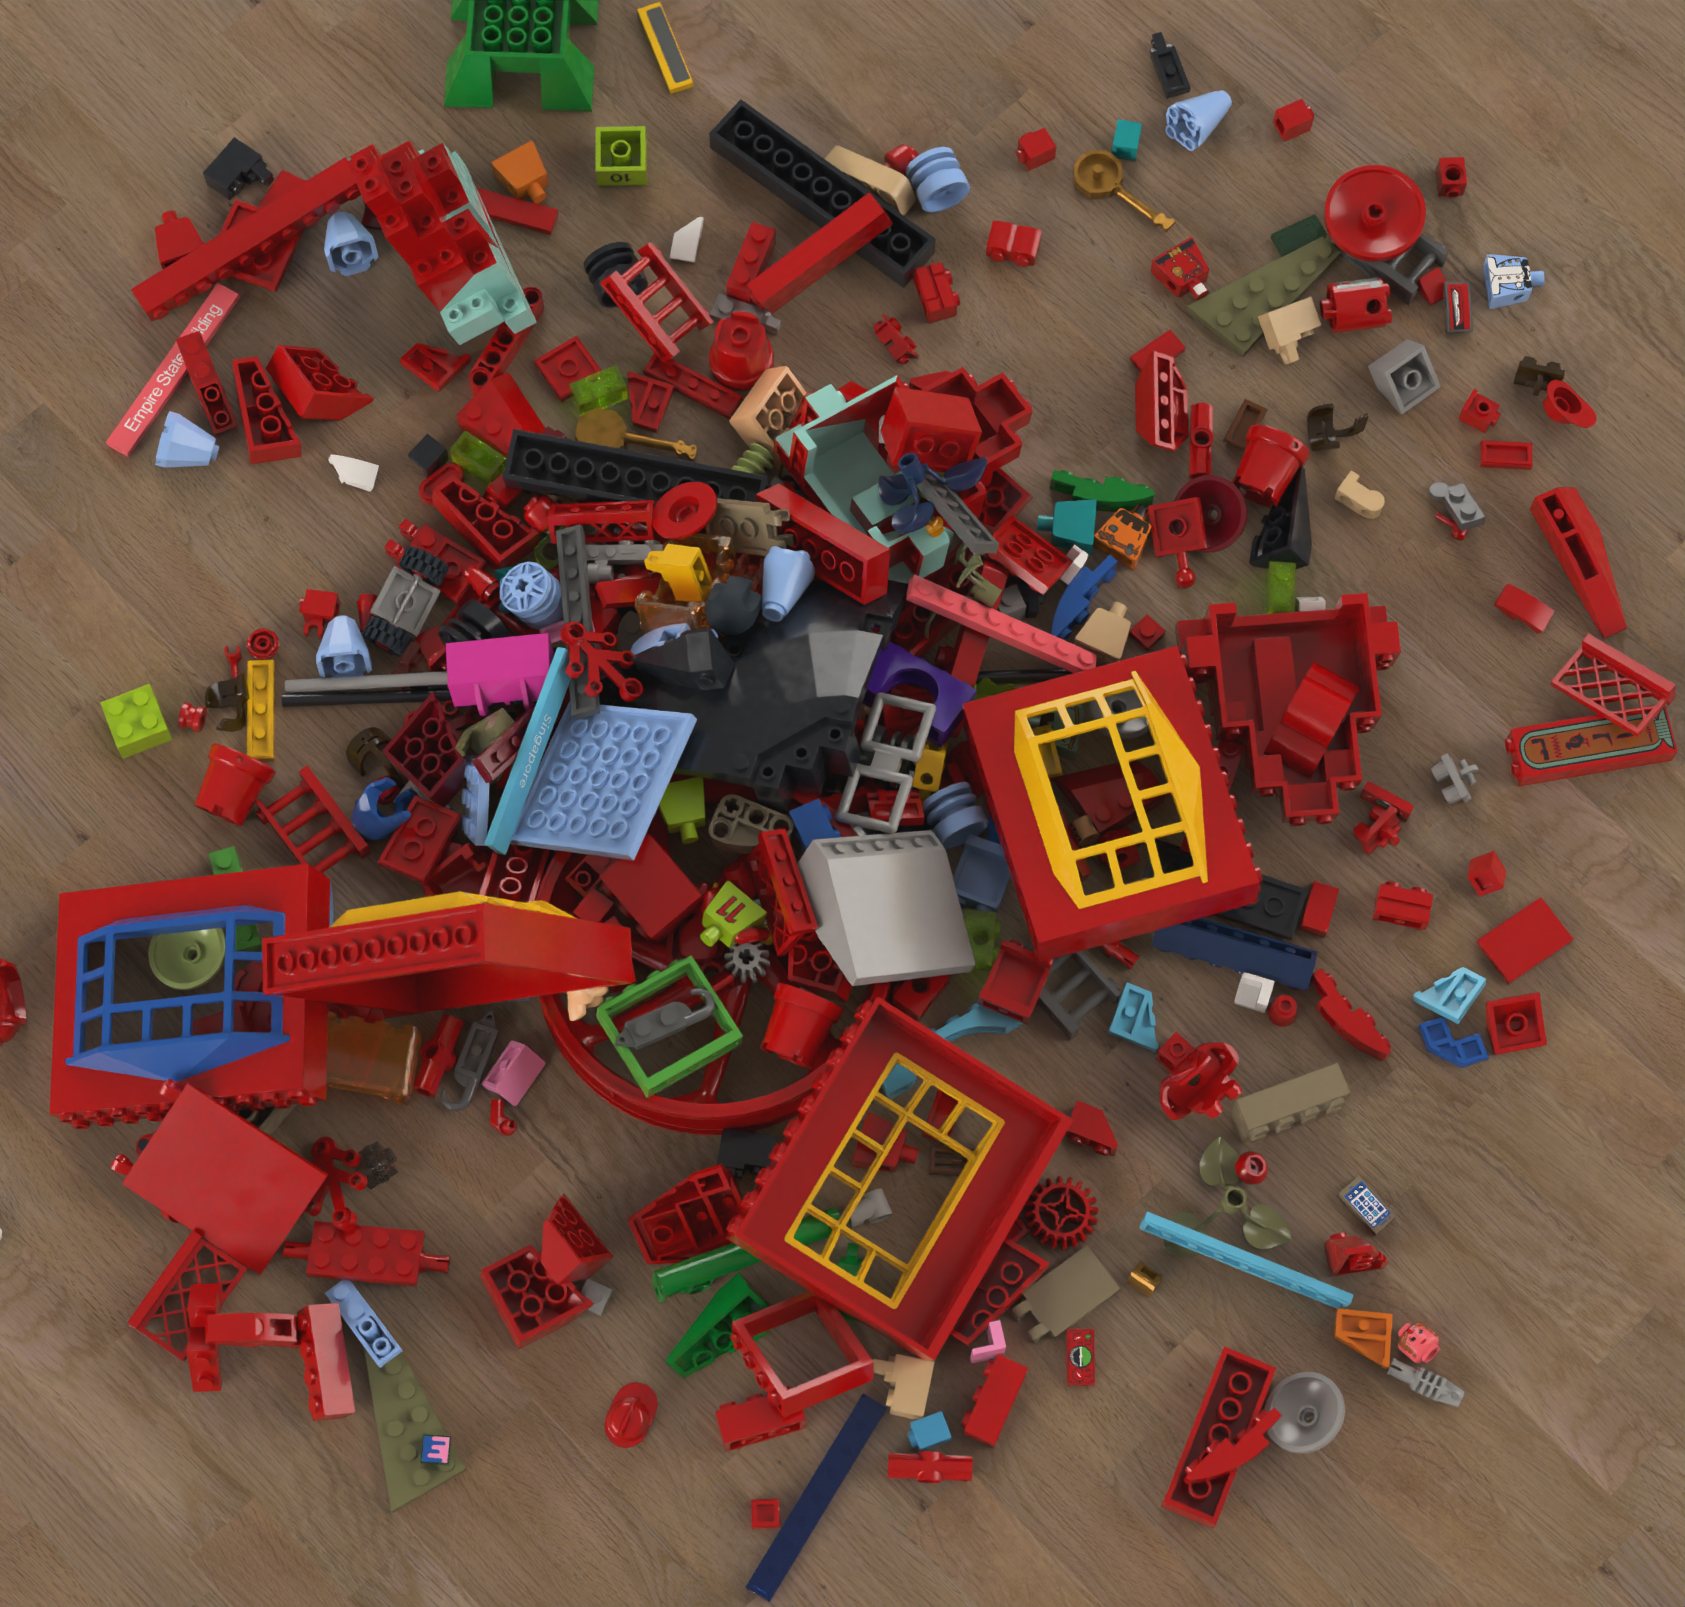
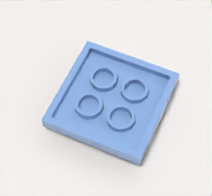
[460,756,490,846]

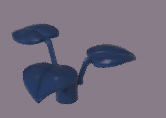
[878,453,987,533]

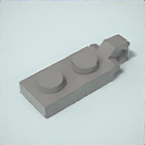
[710,293,781,335]

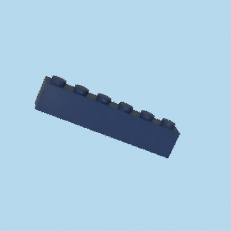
[1151,918,1318,991]

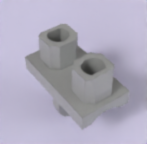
[1431,753,1479,804]

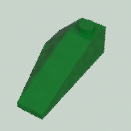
[665,1272,771,1378]

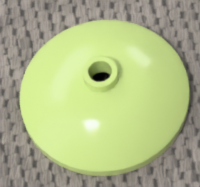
[148,928,226,990]

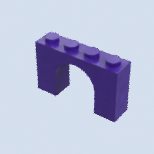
[862,642,977,747]

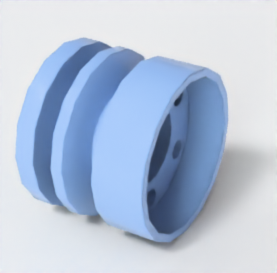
[906,147,970,213]
[500,562,563,630]
[922,782,989,849]

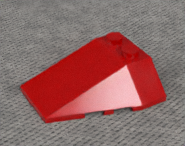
[627,1164,743,1264]

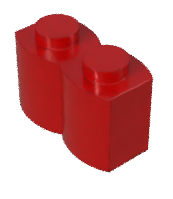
[986,221,1042,267]

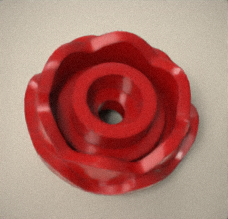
[246,629,279,660]
[1235,1151,1268,1184]

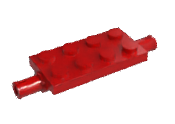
[283,1221,450,1287]

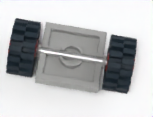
[362,545,450,657]

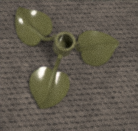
[924,542,1002,639]
[1163,1137,1292,1257]

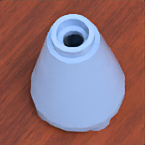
[1165,90,1232,151]
[762,546,815,622]

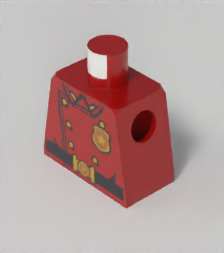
[1150,236,1209,300]

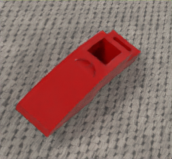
[175,330,238,435]
[1310,968,1391,1061]
[205,1313,301,1348]
[1183,1407,1282,1484]

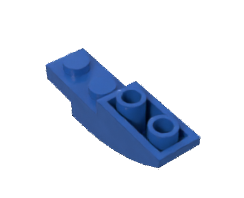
[1051,555,1118,640]

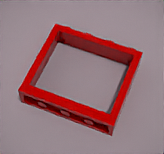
[730,1290,874,1418]

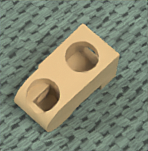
[1334,470,1385,519]

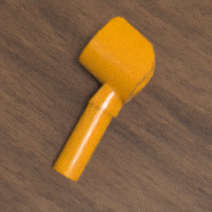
[926,516,944,538]

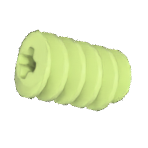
[731,442,774,476]

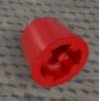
[1268,995,1298,1027]

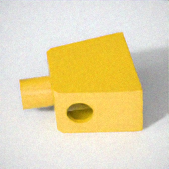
[912,740,949,802]

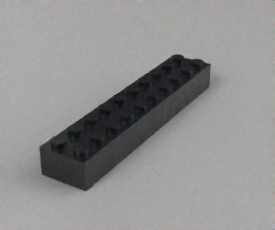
[709,99,936,288]
[502,429,769,505]

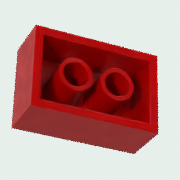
[715,1385,806,1452]

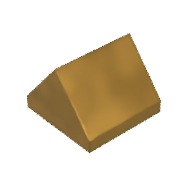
[1126,1262,1163,1298]

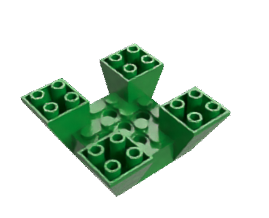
[444,0,599,112]

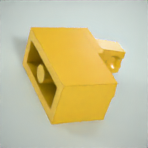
[644,544,714,604]

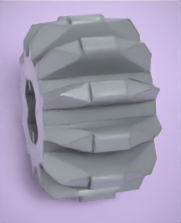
[724,941,770,984]

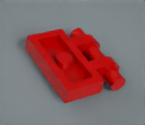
[865,788,924,826]

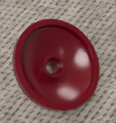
[1172,475,1248,553]

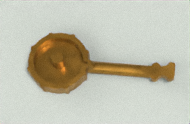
[1073,150,1175,232]
[575,407,697,461]

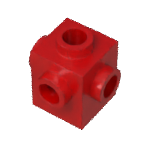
[1097,828,1140,871]

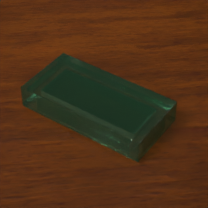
[1271,214,1327,257]

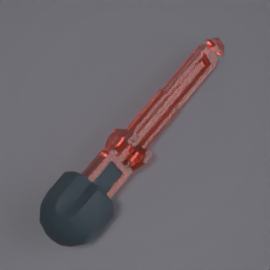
[705,553,765,635]

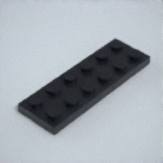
[1142,839,1308,941]

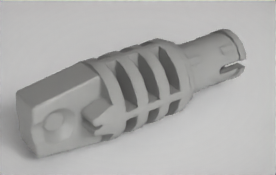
[1387,1358,1465,1407]

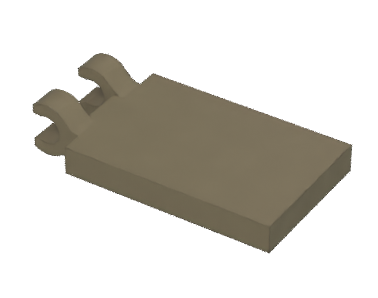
[706,498,795,556]
[1011,1245,1121,1344]

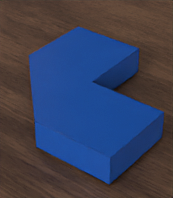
[1418,1017,1489,1068]

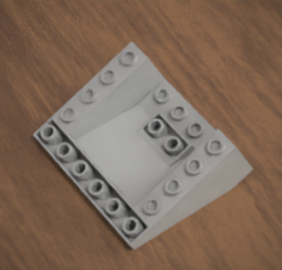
[797,830,975,986]

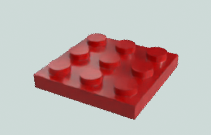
[219,199,306,293]
[986,515,1073,595]

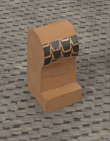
[1069,815,1099,849]

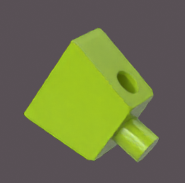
[658,776,706,844]

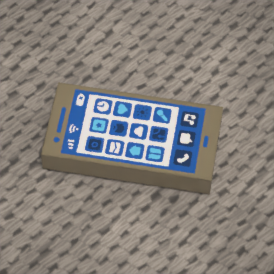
[1338,1176,1396,1236]

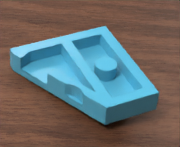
[1107,982,1159,1052]

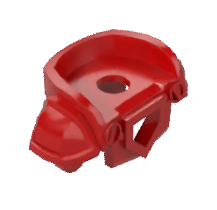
[0,958,27,1047]
[1159,1042,1242,1120]

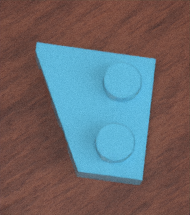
[1413,967,1486,1024]

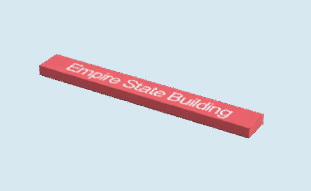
[106,283,240,457]

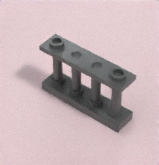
[1330,233,1449,305]
[1025,942,1120,1041]

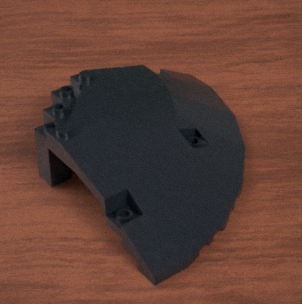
[613,580,908,815]

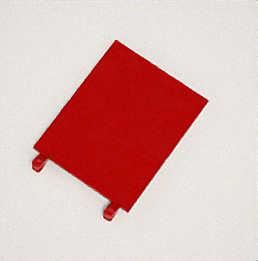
[110,1079,328,1275]

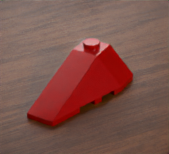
[1324,1233,1388,1277]

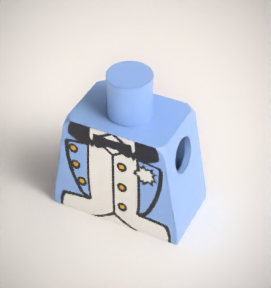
[1483,254,1545,309]

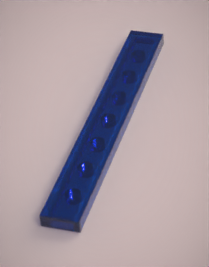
[746,1394,887,1603]

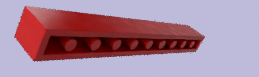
[131,157,361,322]

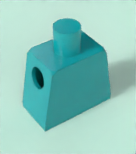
[1037,500,1097,555]

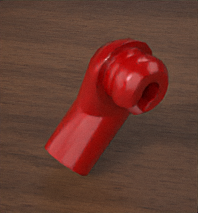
[490,1099,517,1136]

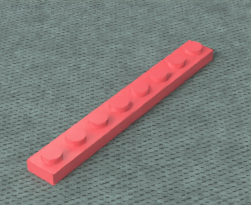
[906,574,1097,673]

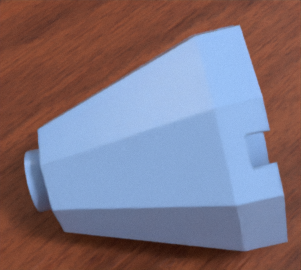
[324,211,379,276]
[155,411,219,468]
[316,615,372,678]

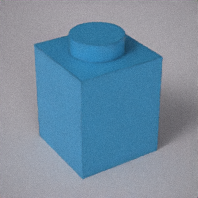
[907,1411,952,1452]

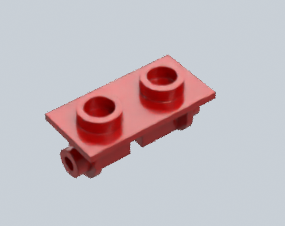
[873,314,919,365]

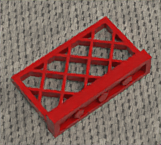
[1551,633,1676,738]
[746,829,818,956]
[127,1230,248,1361]

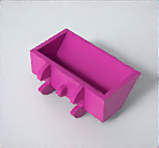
[446,633,555,716]

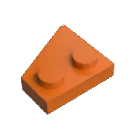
[1334,1308,1393,1369]

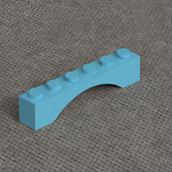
[881,1003,1024,1100]

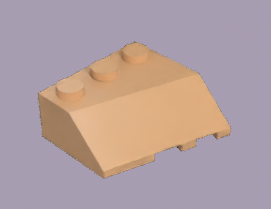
[729,366,807,470]

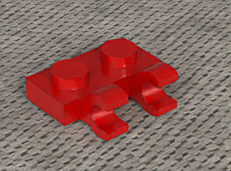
[384,519,445,575]

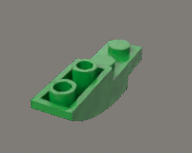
[1049,470,1155,512]

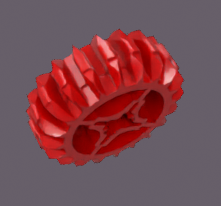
[1024,1176,1099,1250]

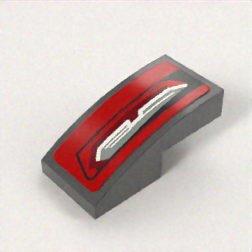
[1443,281,1473,333]

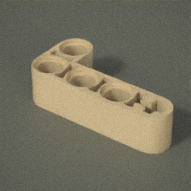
[825,145,916,216]

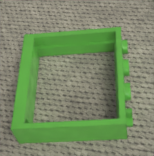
[596,955,743,1098]

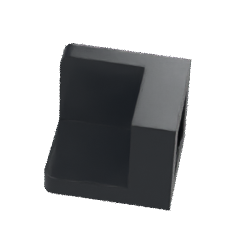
[408,434,449,478]

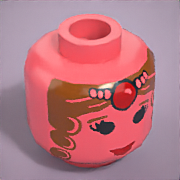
[1398,1322,1440,1363]

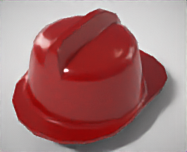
[1542,380,1596,428]
[604,1382,658,1448]

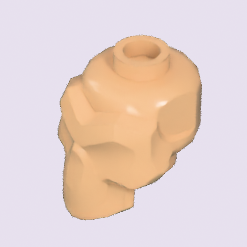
[566,987,609,1021]

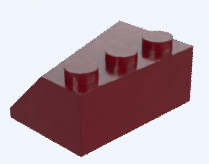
[382,692,466,807]

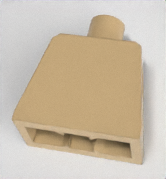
[1074,602,1131,664]

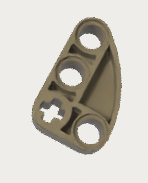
[708,794,794,854]

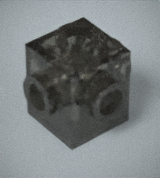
[350,1141,398,1190]

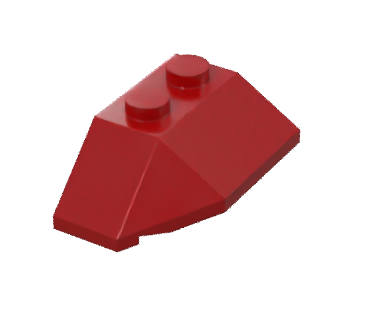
[1135,351,1189,452]

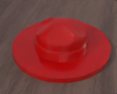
[652,482,718,540]

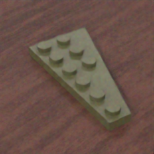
[1186,237,1341,356]
[363,1324,467,1513]

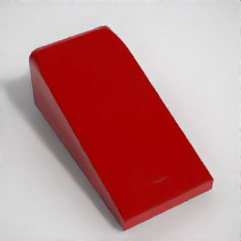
[1299,881,1339,938]

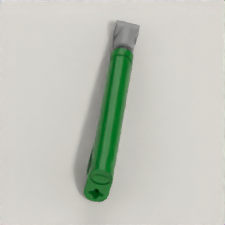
[652,1188,893,1304]

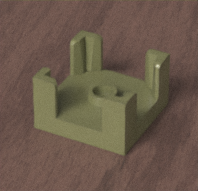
[455,708,515,786]

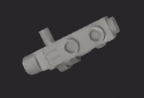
[586,540,665,584]

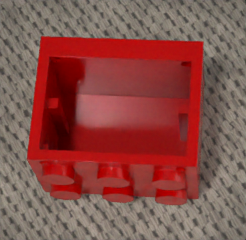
[880,387,982,473]
[599,834,704,943]

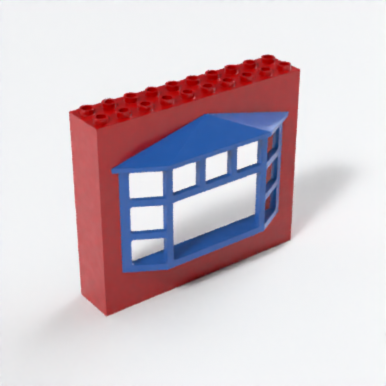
[49,864,330,1129]

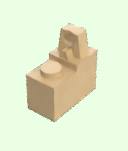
[1258,297,1321,365]
[873,1354,934,1420]

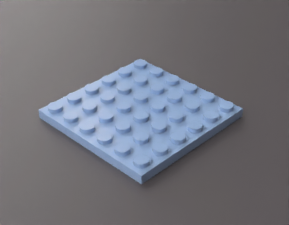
[510,702,697,860]

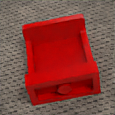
[977,940,1053,1025]

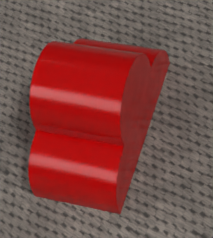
[1264,662,1360,778]

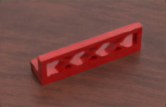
[547,500,655,544]

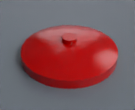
[1324,165,1426,262]

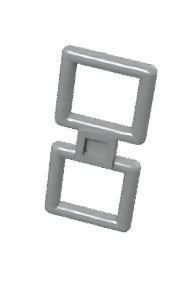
[835,692,936,834]

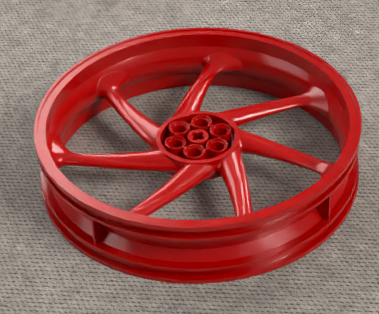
[536,774,893,1135]

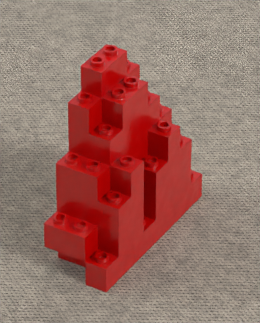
[1175,593,1401,826]

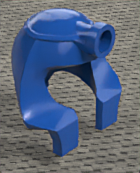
[351,777,417,841]

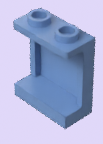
[953,834,1011,916]

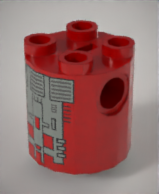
[1320,277,1392,334]

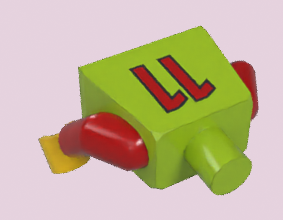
[700,880,773,947]

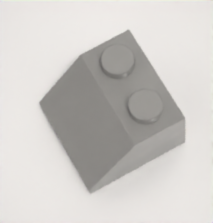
[1368,339,1441,414]

